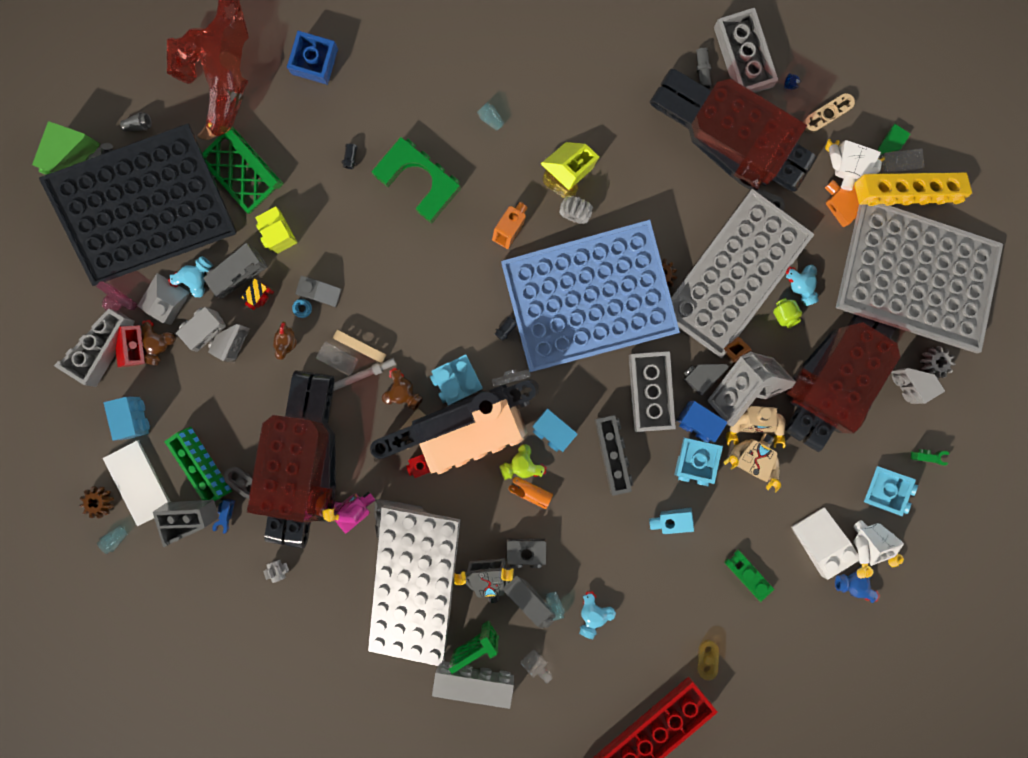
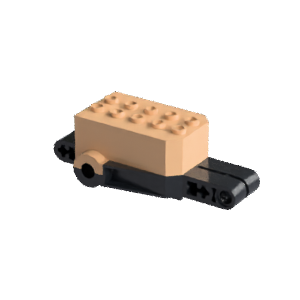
[370,379,539,474]

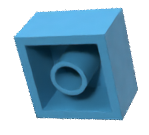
[103,397,150,441]
[532,409,577,452]

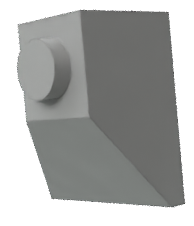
[137,273,191,325]
[208,324,250,363]

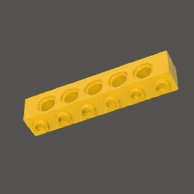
[854,173,972,206]

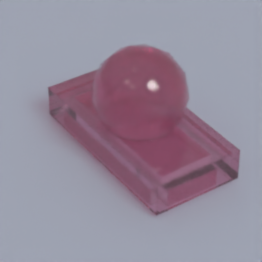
[96,281,137,311]

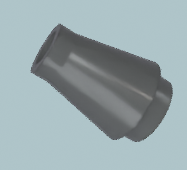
[120,112,152,132]

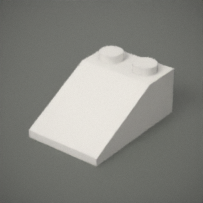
[791,507,859,580]

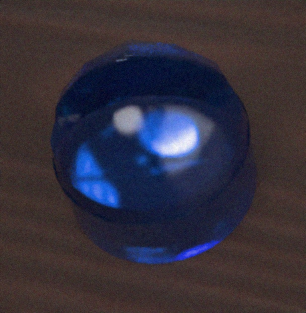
[784,73,801,90]

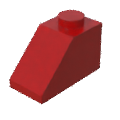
[115,325,145,367]

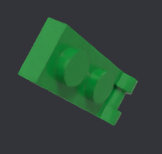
[724,549,775,602]

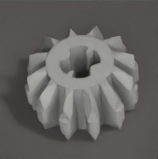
[559,196,593,224]
[920,346,956,379]

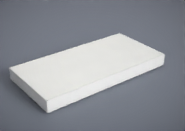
[103,440,170,526]

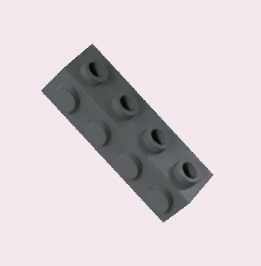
[594,415,633,496]

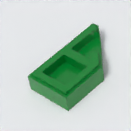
[876,124,910,155]

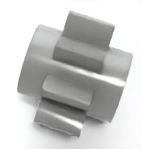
[263,559,289,583]

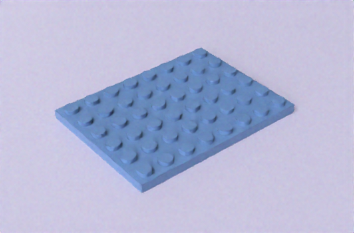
[501,220,680,372]

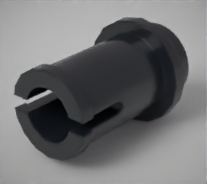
[341,144,358,169]
[494,316,517,341]

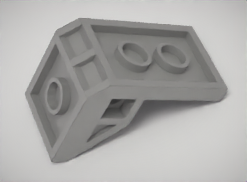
[707,352,796,426]

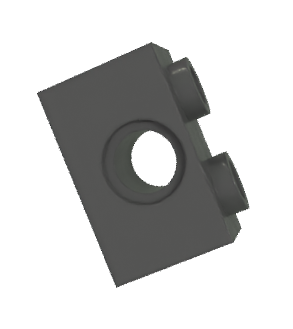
[507,539,546,568]

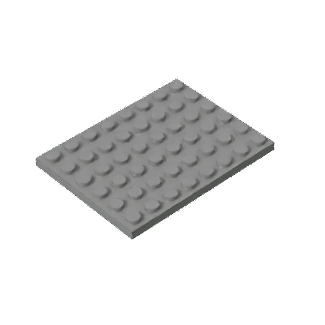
[836,204,1003,353]

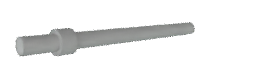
[334,358,396,391]

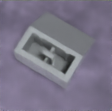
[176,307,226,352]
[890,368,945,404]

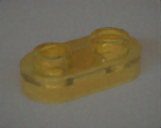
[542,169,578,198]
[697,640,719,680]

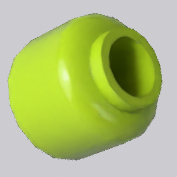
[773,298,803,328]

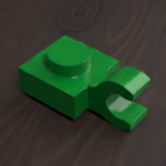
[910,449,949,466]

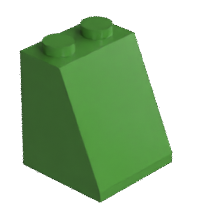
[32,121,100,175]

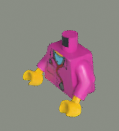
[320,491,375,534]

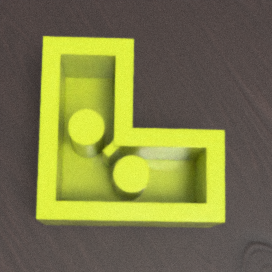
[255,206,298,254]

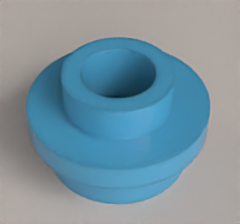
[292,299,312,318]

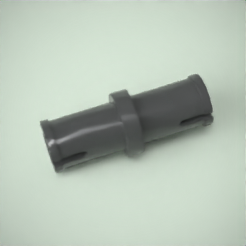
[696,48,712,89]

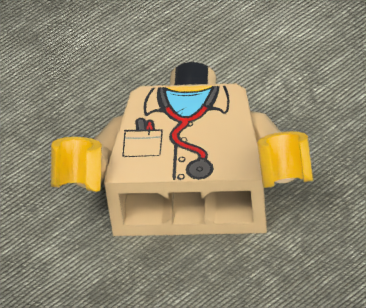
[725,406,786,448]
[724,433,781,493]

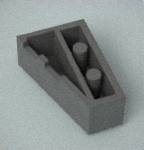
[203,243,268,299]
[153,500,219,547]

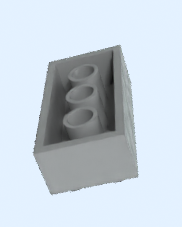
[714,8,778,96]
[629,351,676,432]
[432,661,514,709]

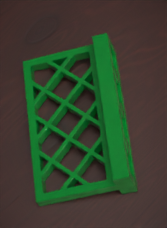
[202,125,284,214]
[449,620,499,674]

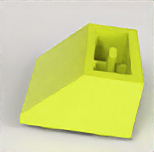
[541,142,599,190]

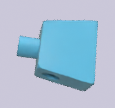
[649,508,694,534]

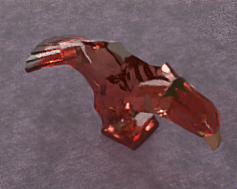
[167,0,249,140]

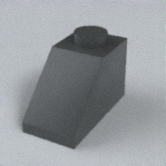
[295,276,342,307]
[683,364,729,395]

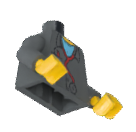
[454,558,515,603]

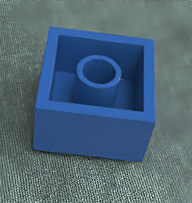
[287,31,338,85]
[676,401,728,443]

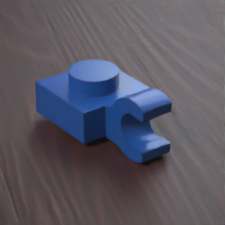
[212,499,235,534]

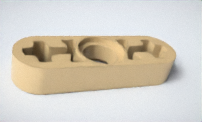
[803,93,855,133]
[333,330,386,363]

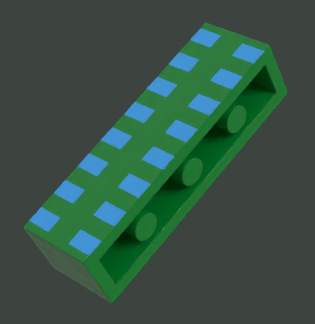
[164,427,232,502]

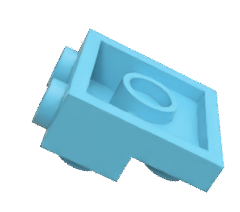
[430,355,483,405]
[674,438,723,486]
[864,466,918,517]

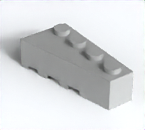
[54,309,135,387]

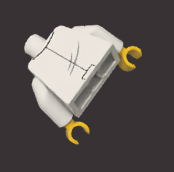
[825,139,885,191]
[853,520,904,579]

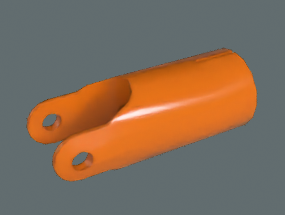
[508,477,553,509]

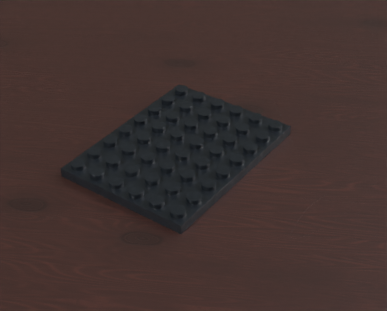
[39,123,237,286]

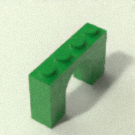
[371,137,461,224]

